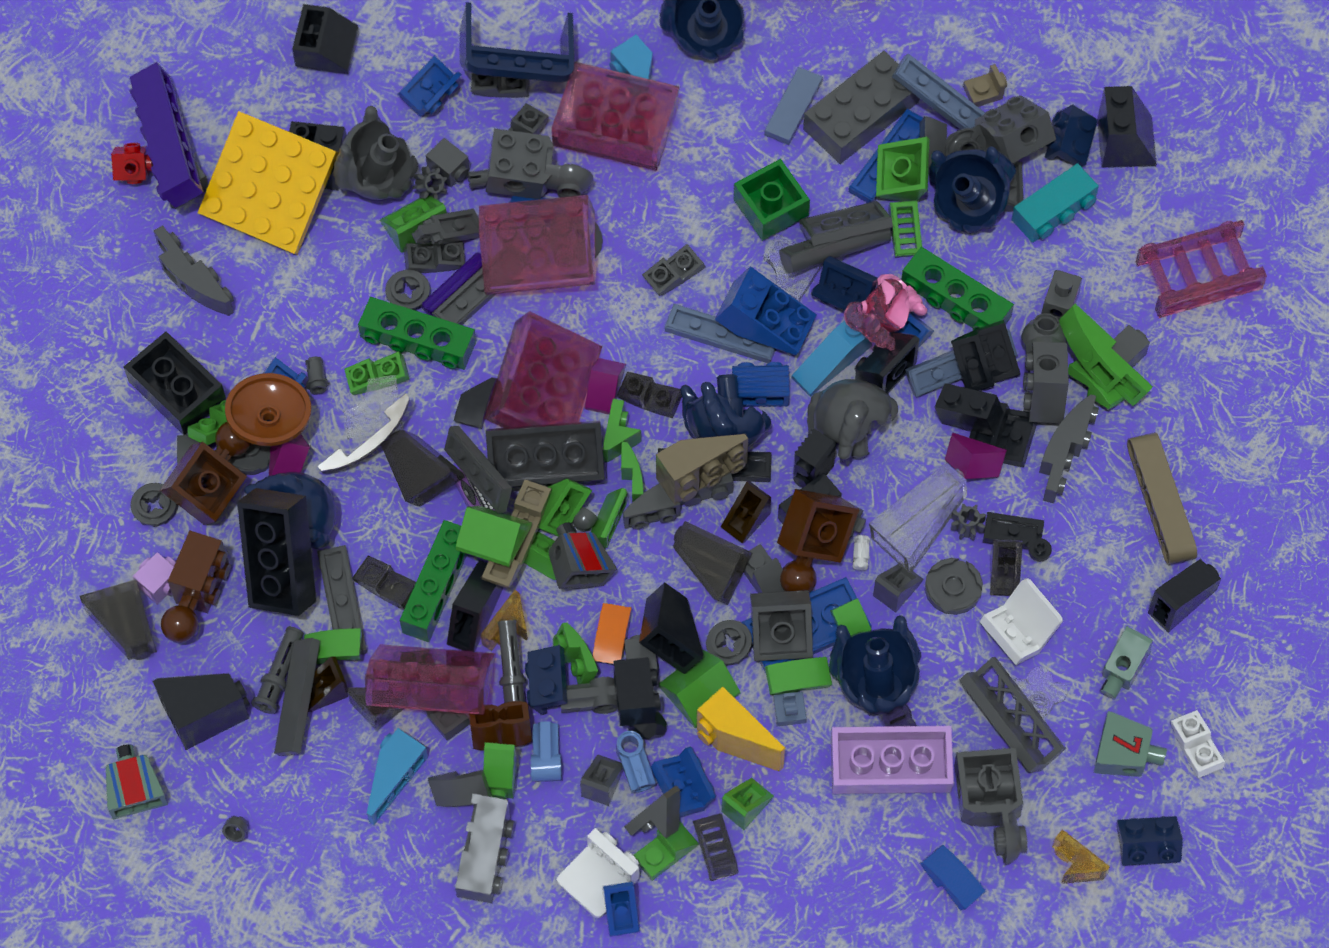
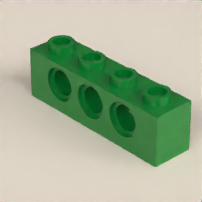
[901,246,1014,331]
[358,297,476,370]
[400,520,468,642]

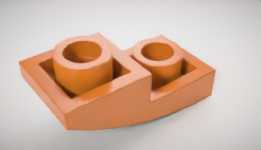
[592,603,632,664]

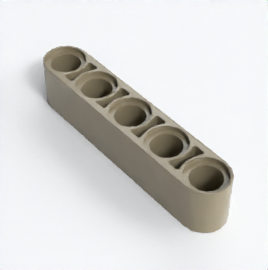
[1127,432,1197,565]

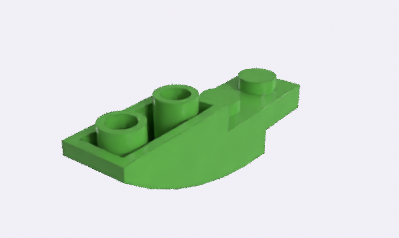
[1059,303,1153,406]

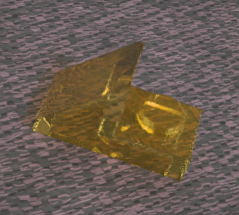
[481,590,528,651]
[1052,829,1110,884]

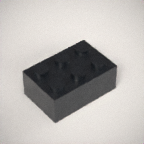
[124,331,226,435]

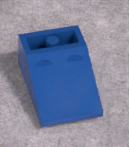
[715,266,817,355]

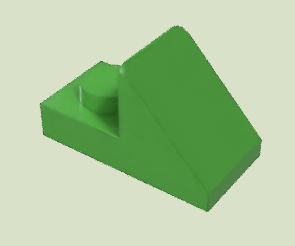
[602,399,641,462]
[633,821,699,881]

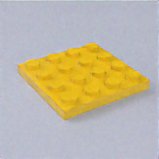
[197,111,339,255]

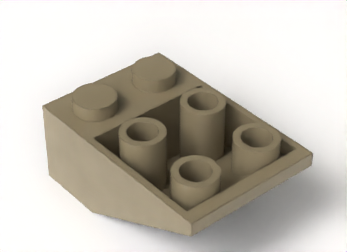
[656,434,748,505]

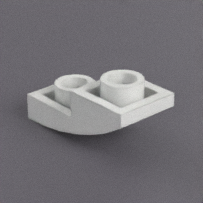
[1171,710,1225,778]

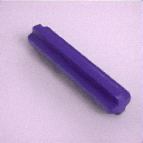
[422,252,487,315]

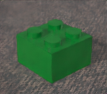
[733,158,810,241]

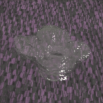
[1010,666,1068,718]

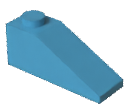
[791,313,874,397]
[367,728,428,826]

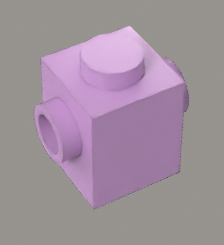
[133,552,176,605]

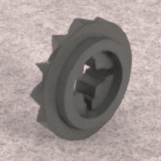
[385,270,430,310]
[130,483,177,527]
[706,620,753,666]

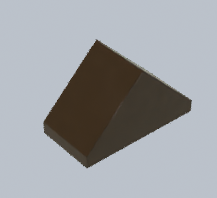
[720,481,771,544]
[308,656,350,712]

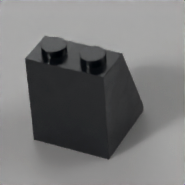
[1097,86,1157,168]
[152,673,250,750]

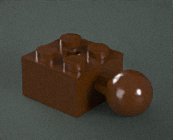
[159,422,251,525]
[777,489,859,593]
[161,530,231,643]

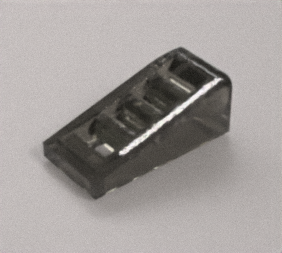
[693,813,738,881]

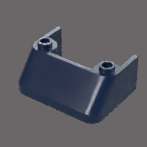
[460,2,574,83]

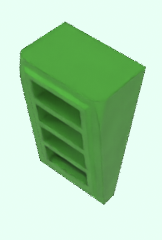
[888,201,922,257]

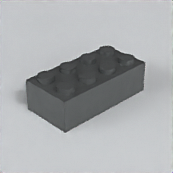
[803,51,920,164]

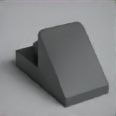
[736,544,785,593]
[624,785,680,838]

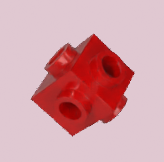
[111,143,153,184]

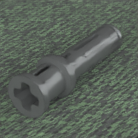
[497,620,526,703]
[251,626,304,714]

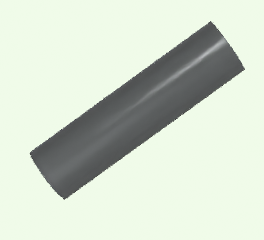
[779,228,891,274]

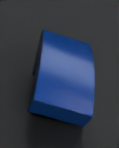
[920,845,986,910]

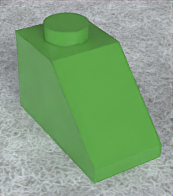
[483,743,518,799]

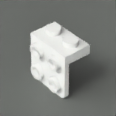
[979,578,1063,665]
[557,828,640,918]

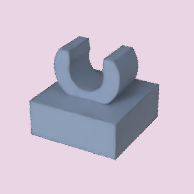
[773,692,807,726]

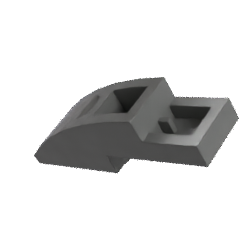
[153,225,234,316]
[1039,395,1099,504]
[623,472,733,529]

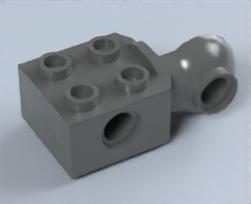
[945,95,1056,163]
[486,128,594,200]
[1021,313,1069,423]
[954,748,1027,866]

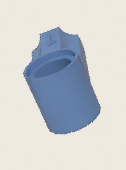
[531,721,562,781]
[616,731,656,793]

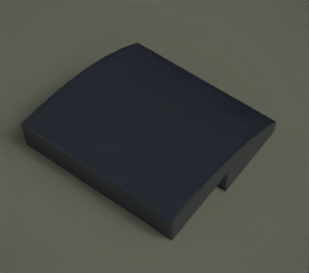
[951,320,1021,391]
[969,402,1038,467]

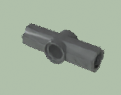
[561,677,618,714]

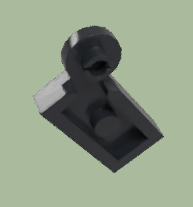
[983,512,1052,561]

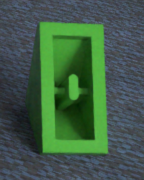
[539,479,592,536]
[721,777,774,830]

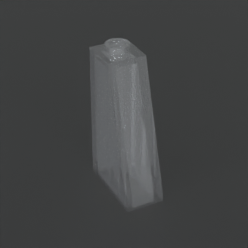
[869,462,967,574]

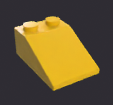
[697,687,785,772]

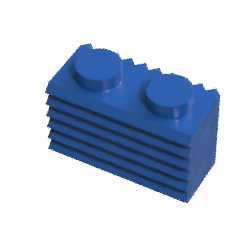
[732,362,790,407]

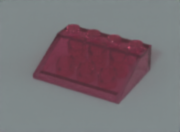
[552,62,679,171]
[479,195,595,295]
[484,311,602,428]
[365,644,495,715]

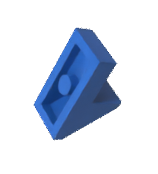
[602,881,640,936]

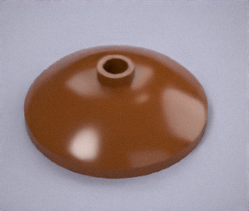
[225,373,311,446]

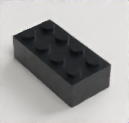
[486,420,605,487]
[237,488,316,616]

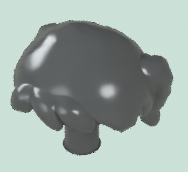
[333,106,418,200]
[807,379,898,460]

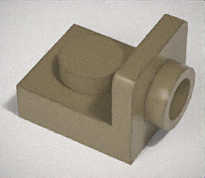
[963,64,1007,107]

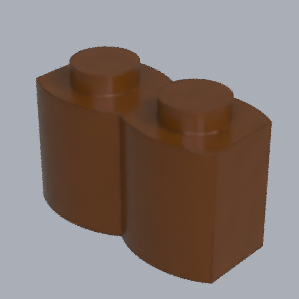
[469,701,532,750]

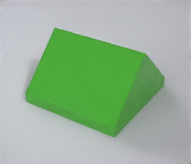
[876,137,929,202]
[379,195,447,253]
[456,506,532,567]
[658,650,741,728]

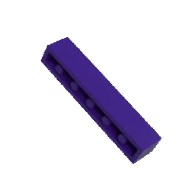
[129,62,203,208]

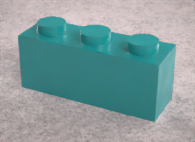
[1012,163,1099,243]

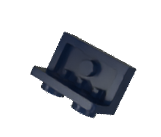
[1045,104,1098,167]
[811,256,878,316]
[525,645,568,715]
[1117,816,1183,866]

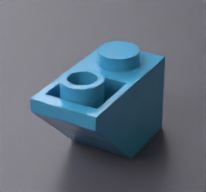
[609,35,652,102]

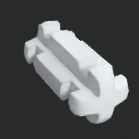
[853,535,870,571]

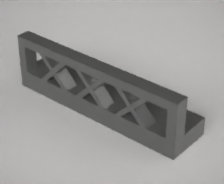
[959,657,1066,772]

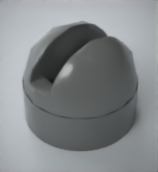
[573,507,598,531]
[222,816,248,842]

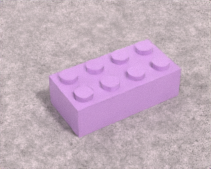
[830,726,954,794]

